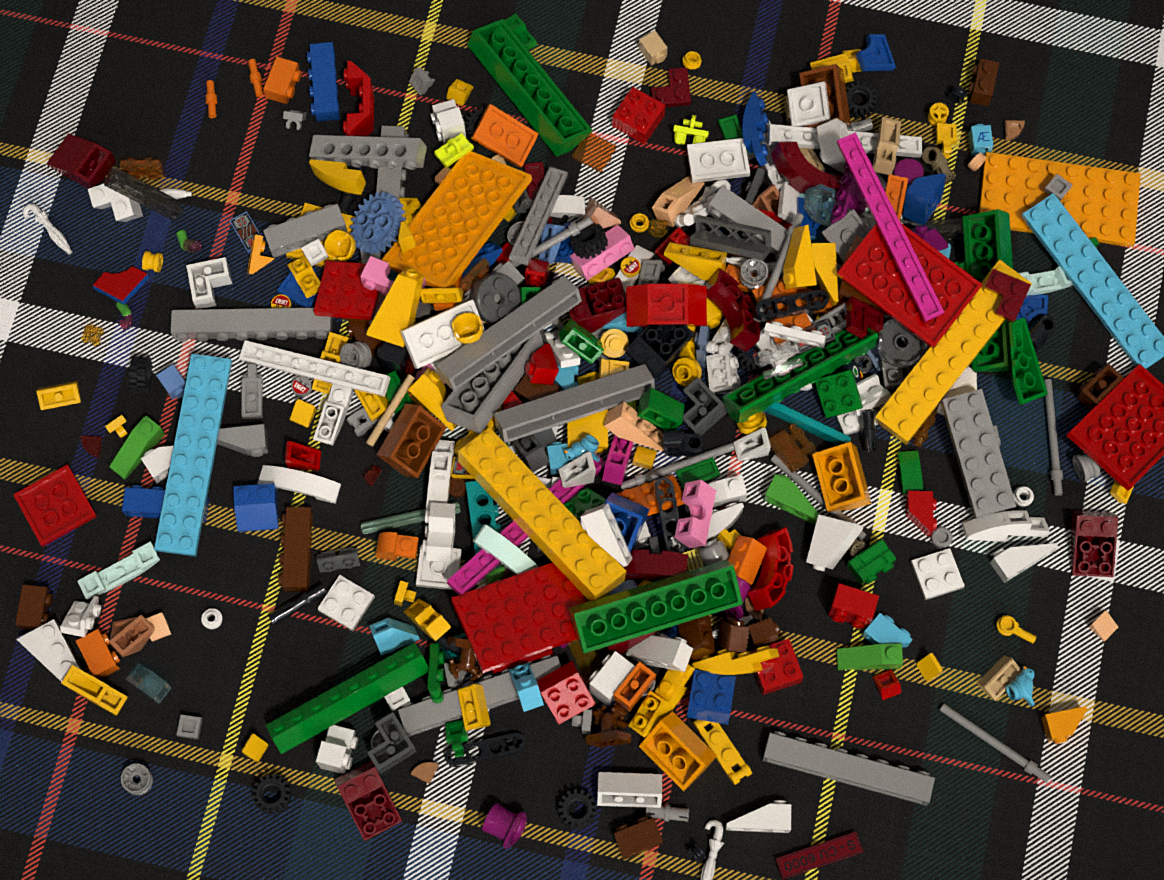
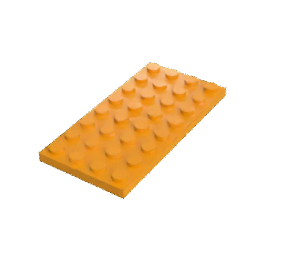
[382,151,532,288]
[979,152,1141,247]

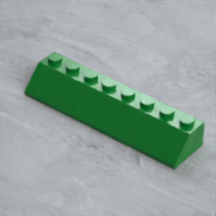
[467,19,593,157]
[963,209,1013,372]
[722,327,878,423]
[569,560,743,653]
[266,642,429,754]

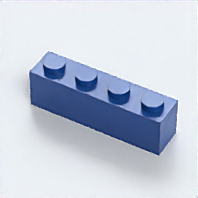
[307,42,340,122]
[122,485,210,522]

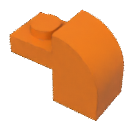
[375,532,419,561]

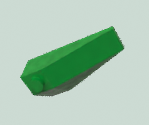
[1009,317,1048,405]

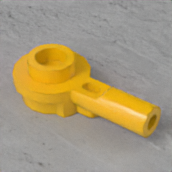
[996,615,1037,644]

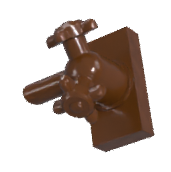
[447,636,483,682]
[585,702,631,748]

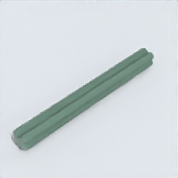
[361,502,461,534]

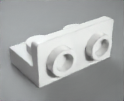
[706,352,741,395]
[852,374,891,416]
[60,596,101,637]

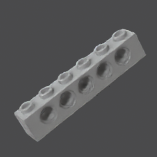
[309,135,427,170]

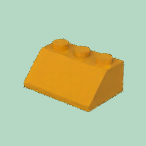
[812,442,872,512]
[639,711,717,791]

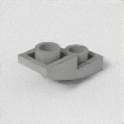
[880,346,904,390]

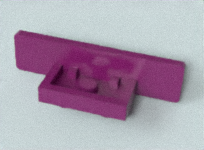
[830,163,867,224]

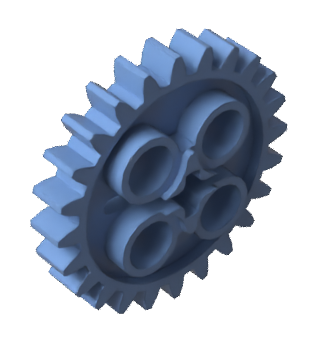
[350,192,406,255]

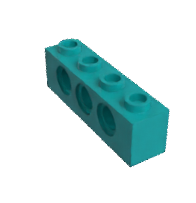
[466,481,501,555]

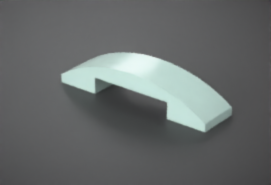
[1019,267,1073,295]
[473,524,539,575]
[78,541,160,599]

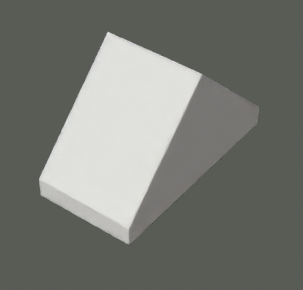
[733,428,771,461]
[558,452,596,488]

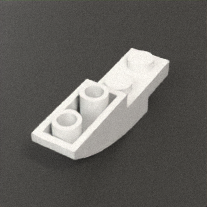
[313,384,354,445]
[426,440,455,511]
[669,502,744,550]
[962,510,1049,542]

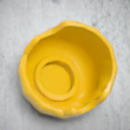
[324,230,356,261]
[452,313,483,344]

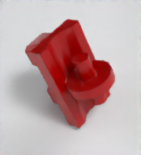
[655,227,690,265]

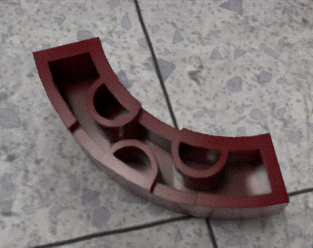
[771,142,842,203]
[706,268,760,352]
[615,550,688,583]

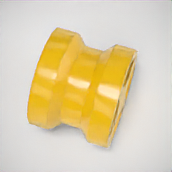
[927,103,949,127]
[142,251,163,272]

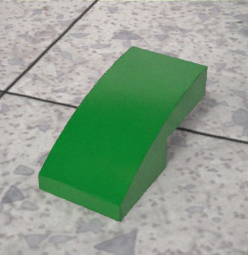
[504,14,537,50]
[897,451,923,494]

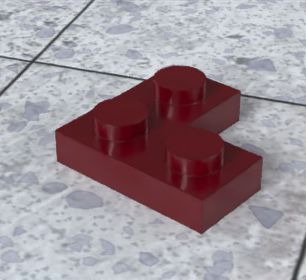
[651,68,691,107]
[984,269,1031,323]
[846,296,884,339]

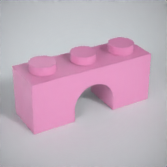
[570,224,635,281]
[360,256,427,300]
[674,480,716,548]

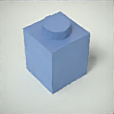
[156,364,186,400]

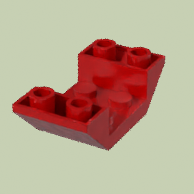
[343,61,374,137]
[626,284,707,327]

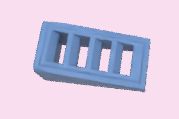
[538,224,566,264]

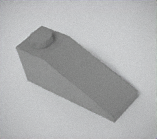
[217,424,268,457]

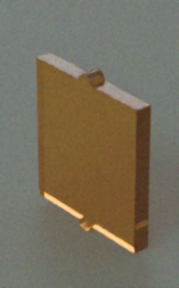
[572,133,617,173]

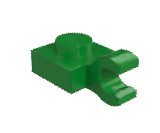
[446,720,468,758]

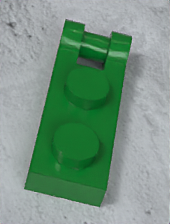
[427,643,445,704]

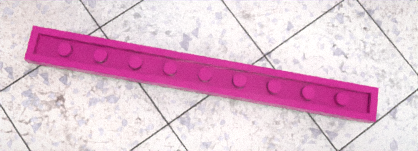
[836,132,944,322]
[447,453,606,595]

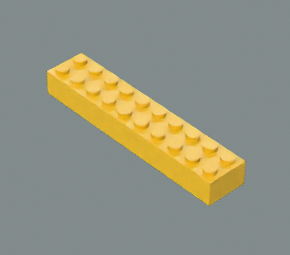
[874,259,1032,445]
[458,427,626,601]

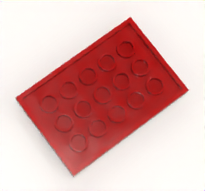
[836,222,983,348]
[1067,364,1164,491]
[451,562,587,673]

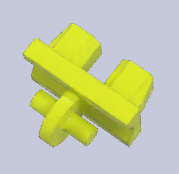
[673,115,709,145]
[434,133,474,168]

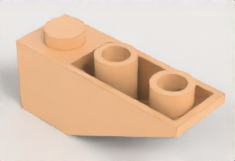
[652,176,705,227]
[604,402,664,451]

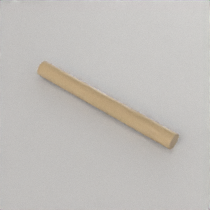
[366,374,415,447]

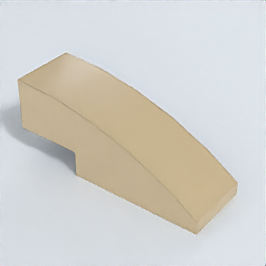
[873,117,901,175]

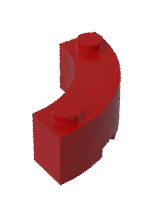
[747,527,793,611]

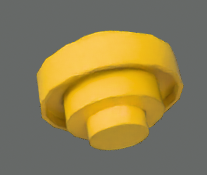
[600,328,629,358]
[673,357,702,387]
[737,412,767,434]

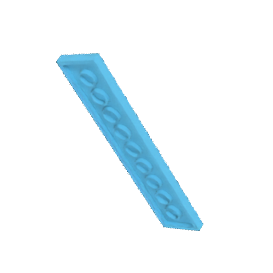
[1021,193,1164,369]
[154,354,232,557]

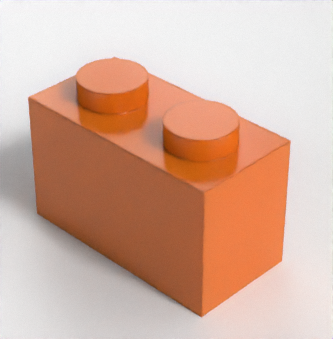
[263,57,302,104]
[728,535,767,585]
[76,629,120,680]
[613,661,656,712]

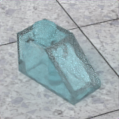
[804,184,836,227]
[126,663,172,704]

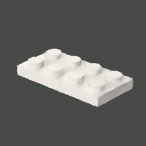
[400,299,485,369]

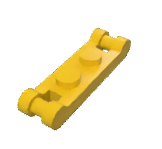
[693,719,752,785]

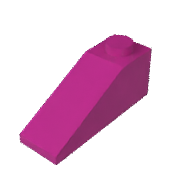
[602,435,634,486]

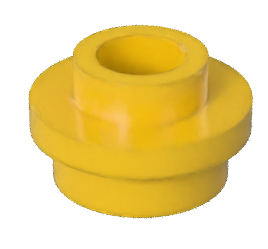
[682,51,702,69]
[630,213,649,233]

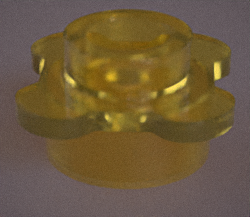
[649,219,668,238]
[81,325,104,346]

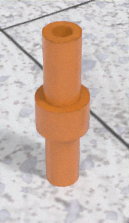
[248,59,263,97]
[205,80,217,118]

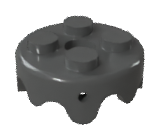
[469,274,521,324]
[876,319,929,368]

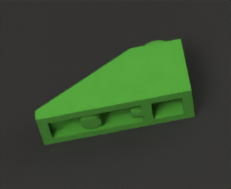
[109,416,165,480]
[764,474,820,526]
[836,644,903,670]

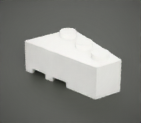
[16,619,83,682]

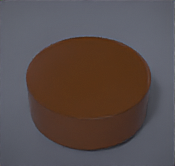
[449,478,467,498]

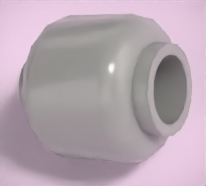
[699,538,729,566]

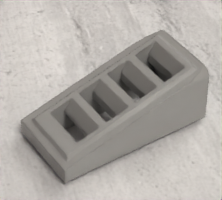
[811,303,847,334]

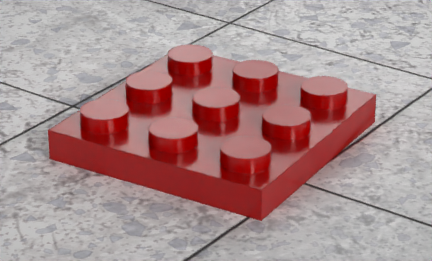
[314,261,380,320]
[13,464,97,547]

